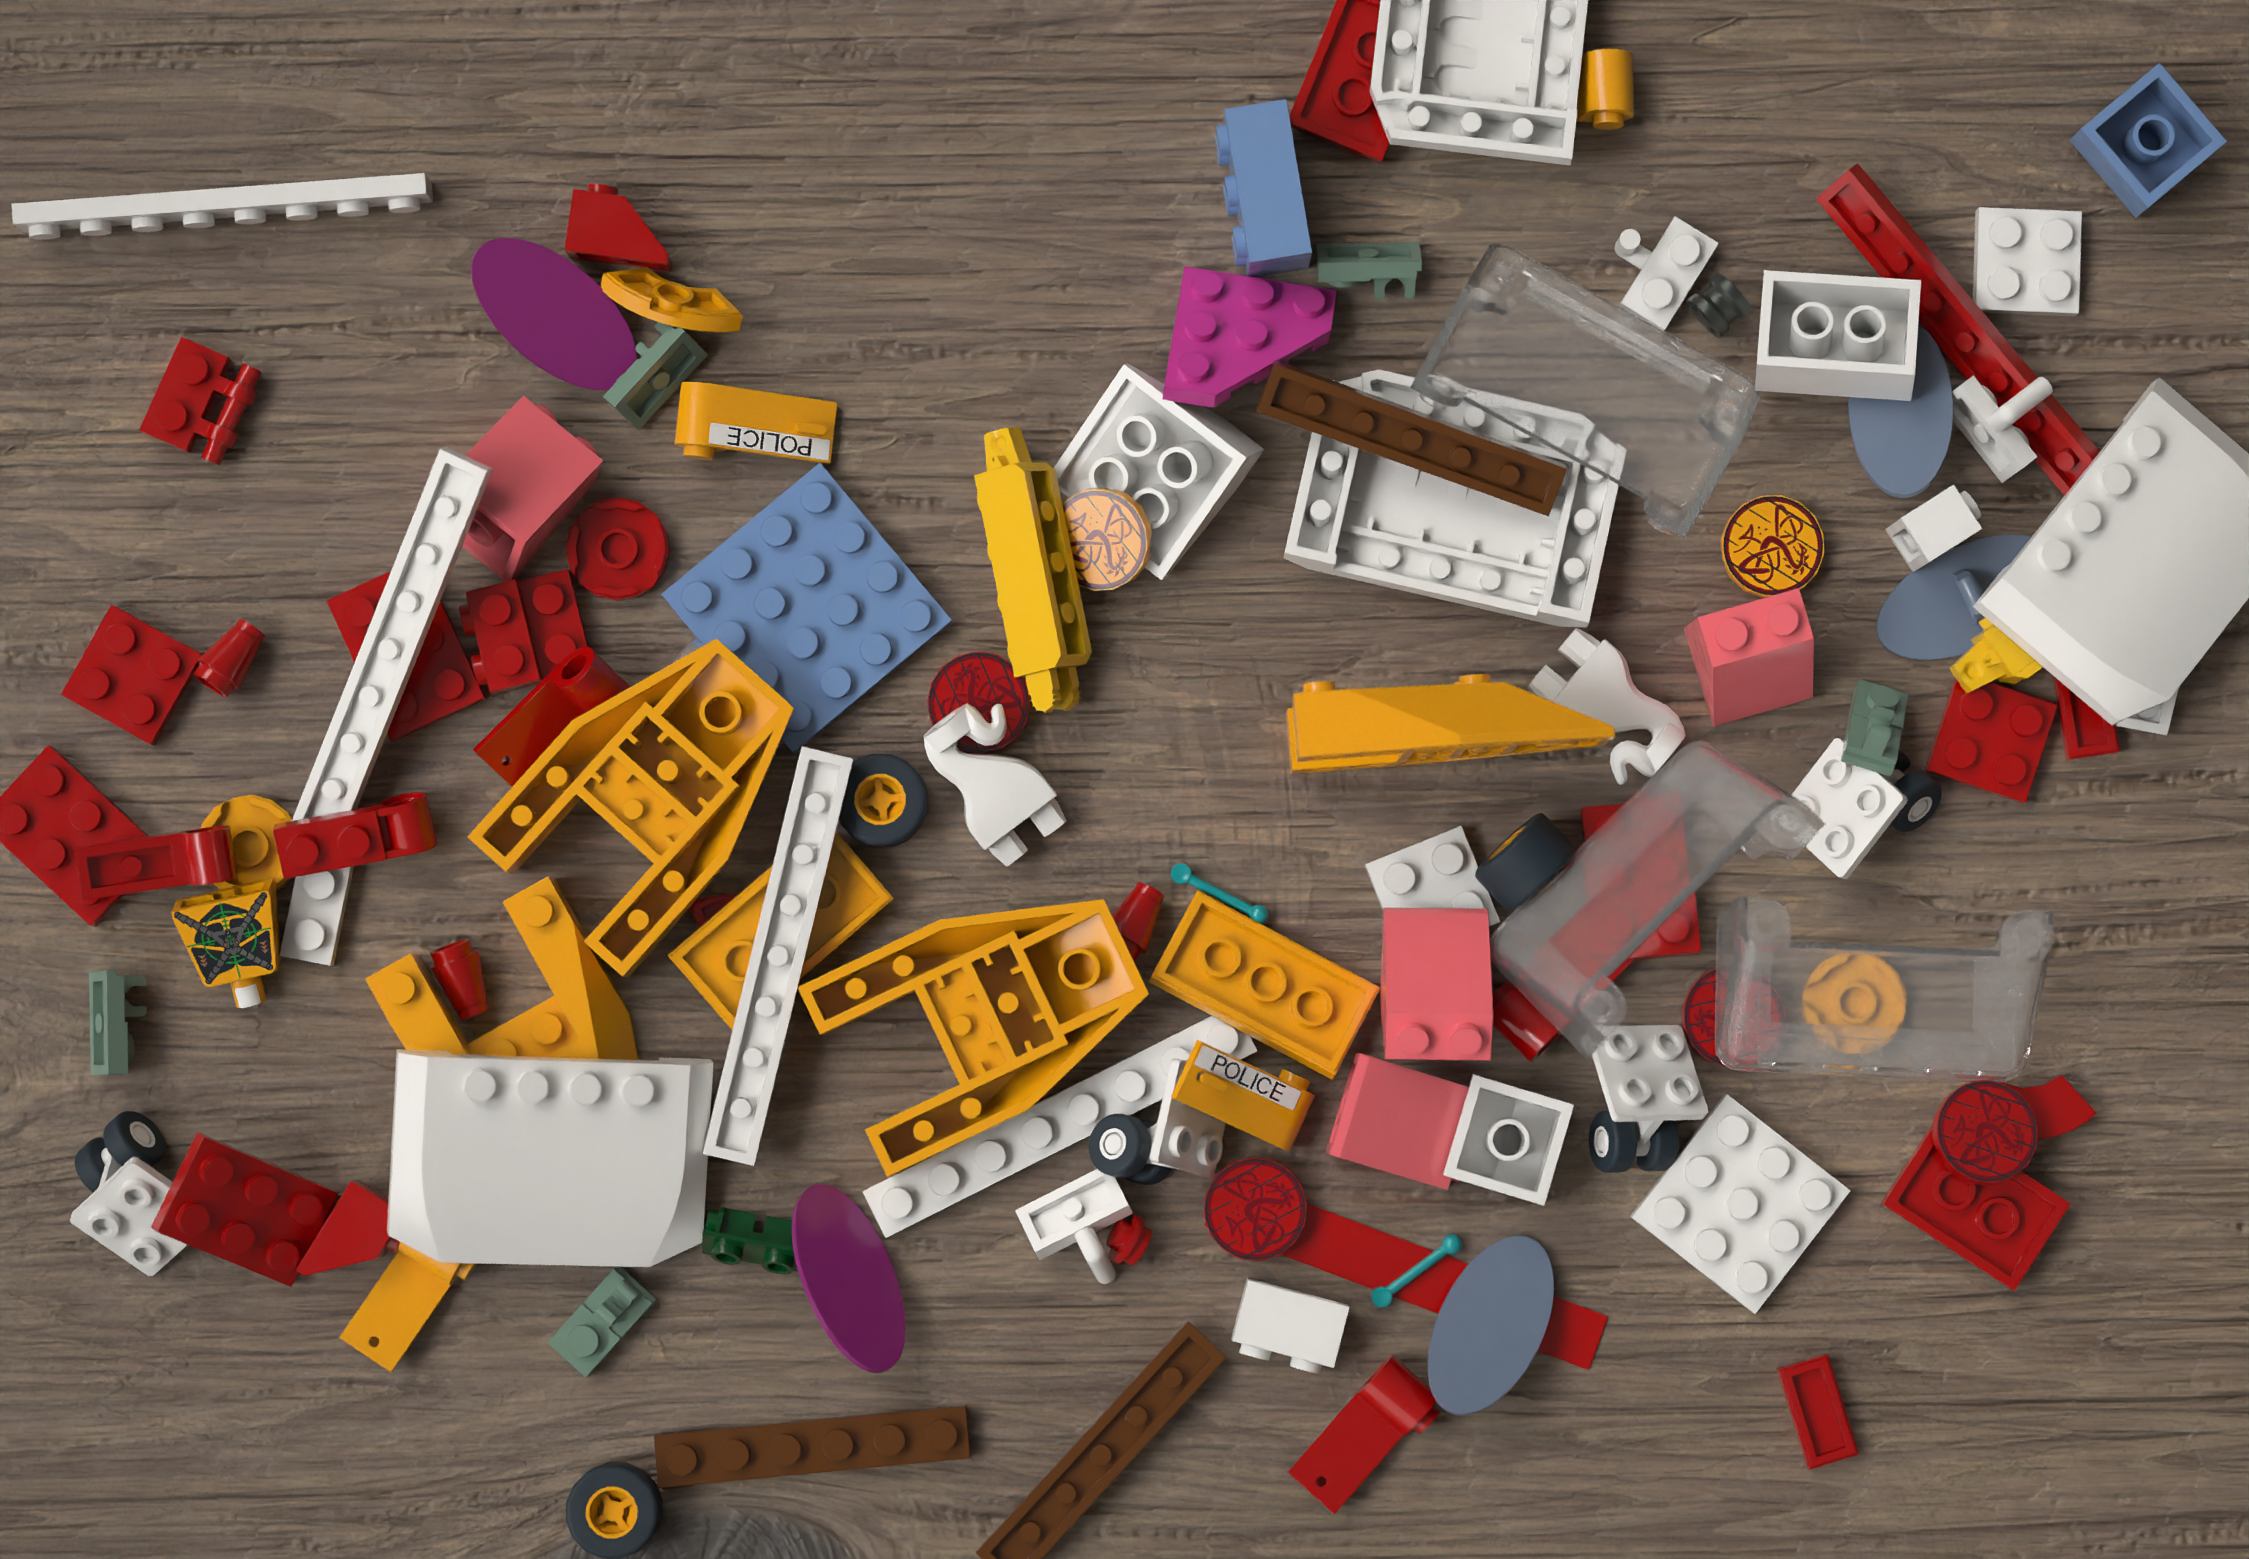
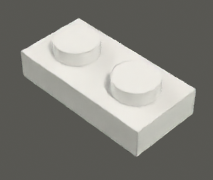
[280,866,354,966]

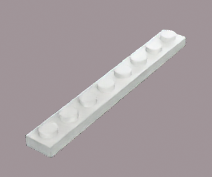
[12,173,433,240]
[292,447,493,821]
[703,746,853,1166]
[862,1016,1257,1238]

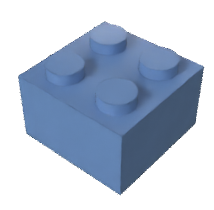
[2069,63,2227,218]

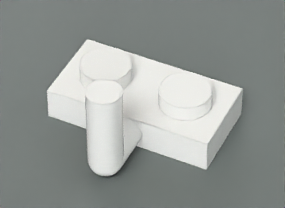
[1615,216,1719,333]
[1952,375,2053,483]
[1015,1169,1133,1284]

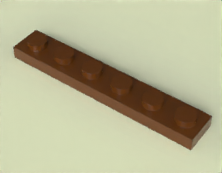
[1257,360,1567,517]
[976,1321,1227,1559]
[654,1405,971,1488]

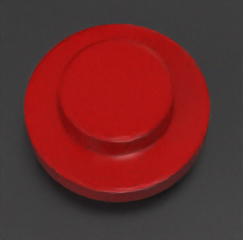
[1106,1214,1152,1266]

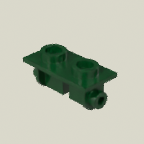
[702,1207,798,1274]

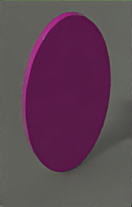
[471,238,637,390]
[792,1184,906,1373]

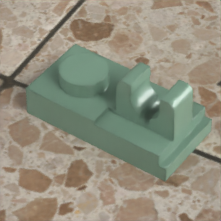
[1316,242,1422,299]
[603,322,708,431]
[1841,679,1908,777]
[89,970,147,1076]
[547,1266,657,1378]

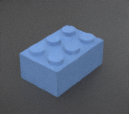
[1214,99,1312,278]

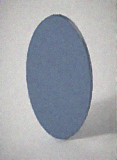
[1848,323,1953,498]
[1876,535,2031,660]
[1427,1236,1554,1416]

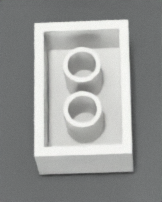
[1755,270,1921,401]

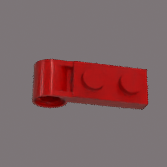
[273,792,437,879]
[73,826,238,901]

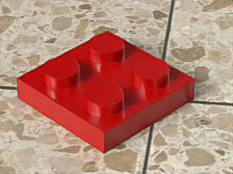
[60,604,203,746]
[1924,678,2058,804]

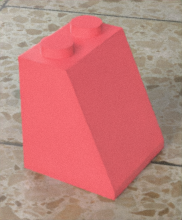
[462,395,603,582]
[1684,588,1814,727]
[1380,907,1493,1060]
[1325,1053,1469,1190]

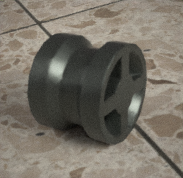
[1686,273,1752,339]

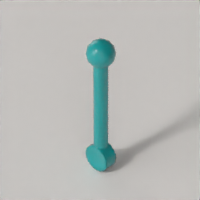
[1171,863,1269,924]
[1371,1234,1463,1307]

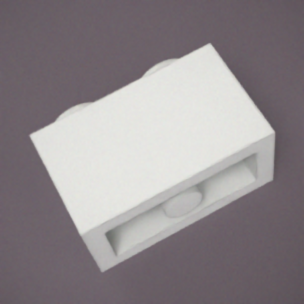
[1885,485,1982,572]
[1231,1278,1350,1374]

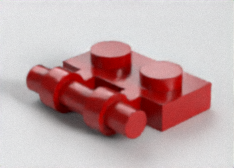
[139,337,262,466]

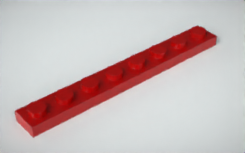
[1816,163,2100,496]

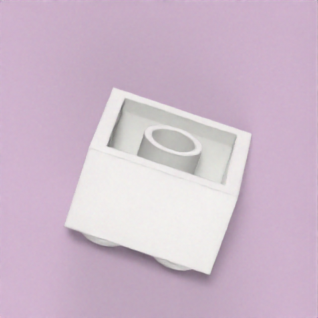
[1443,1075,1574,1205]

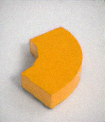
[600,267,743,332]

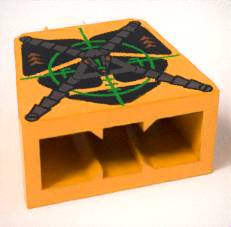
[171,878,281,1008]

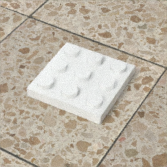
[1630,1094,1850,1314]

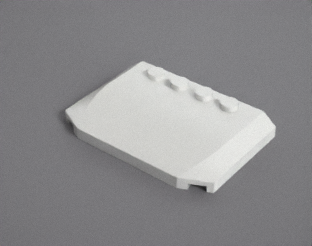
[1370,0,1588,165]
[1283,370,1626,628]
[1973,377,2249,725]
[387,1050,713,1267]

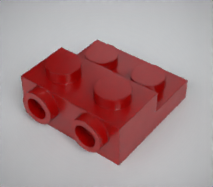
[459,569,589,695]

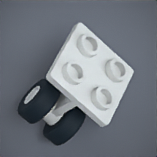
[1776,738,1942,879]
[1586,1025,1708,1173]
[1089,1058,1226,1185]
[70,1111,187,1276]

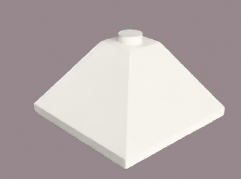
[1054,363,1264,580]

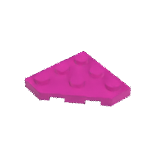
[1162,266,1337,408]

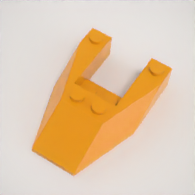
[468,638,795,978]
[1286,674,1615,774]
[365,876,639,1060]
[797,899,1149,1177]

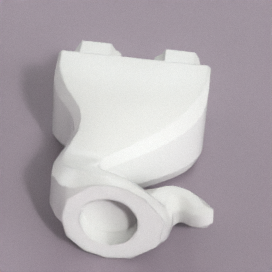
[1527,628,1686,785]
[924,703,1066,866]

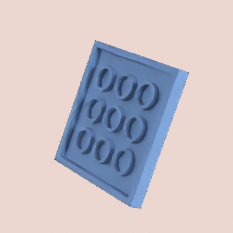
[661,463,953,754]

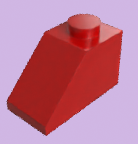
[564,183,673,272]
[296,1180,400,1276]

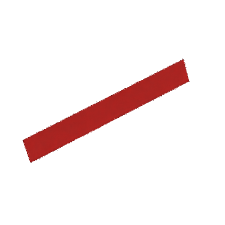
[1204,1204,1608,1370]

